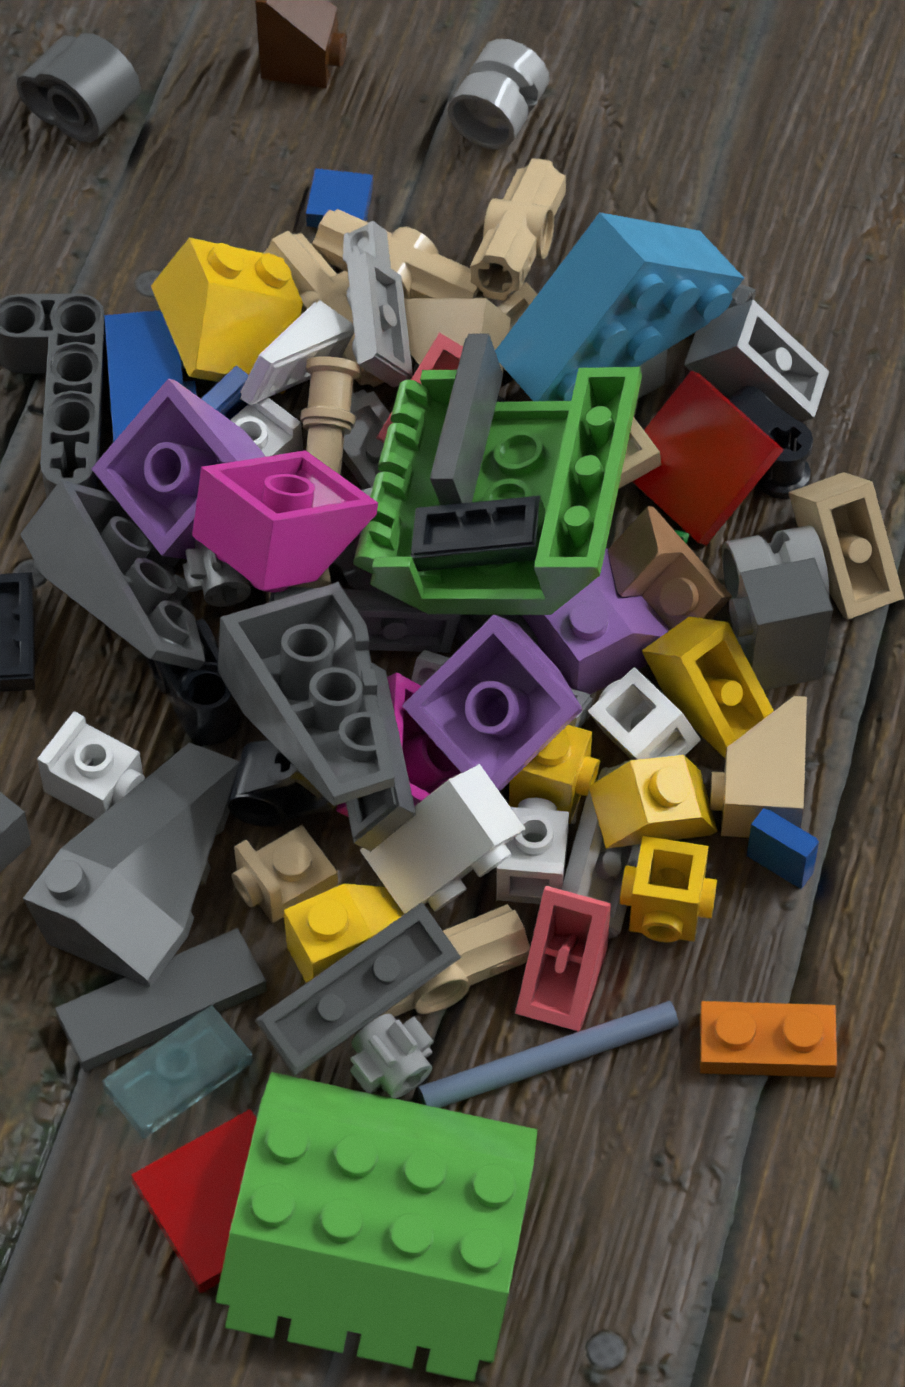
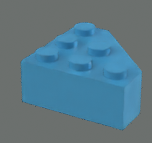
[495,212,744,401]

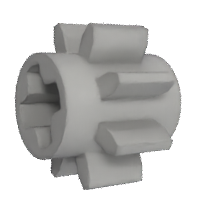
[183,539,254,607]
[350,1014,434,1099]

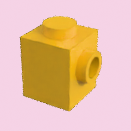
[509,725,600,824]

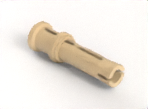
[300,356,361,475]

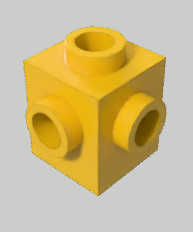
[619,836,717,942]

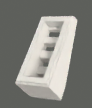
[240,301,354,405]

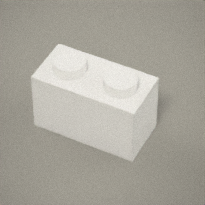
[360,764,525,914]

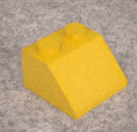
[151,237,303,394]

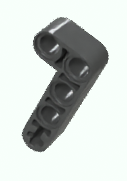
[0,294,108,498]

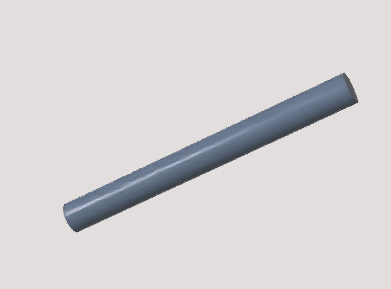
[418,1001,679,1108]

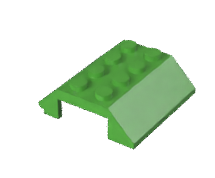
[353,367,642,615]
[216,1072,538,1382]

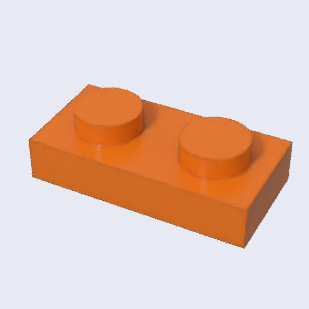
[700,1001,837,1078]

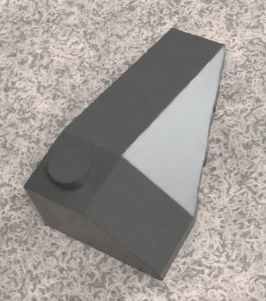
[20,480,205,670]
[218,582,395,806]
[23,743,239,987]

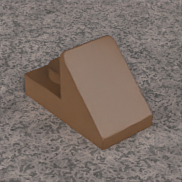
[608,506,732,629]

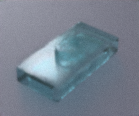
[102,1005,253,1139]

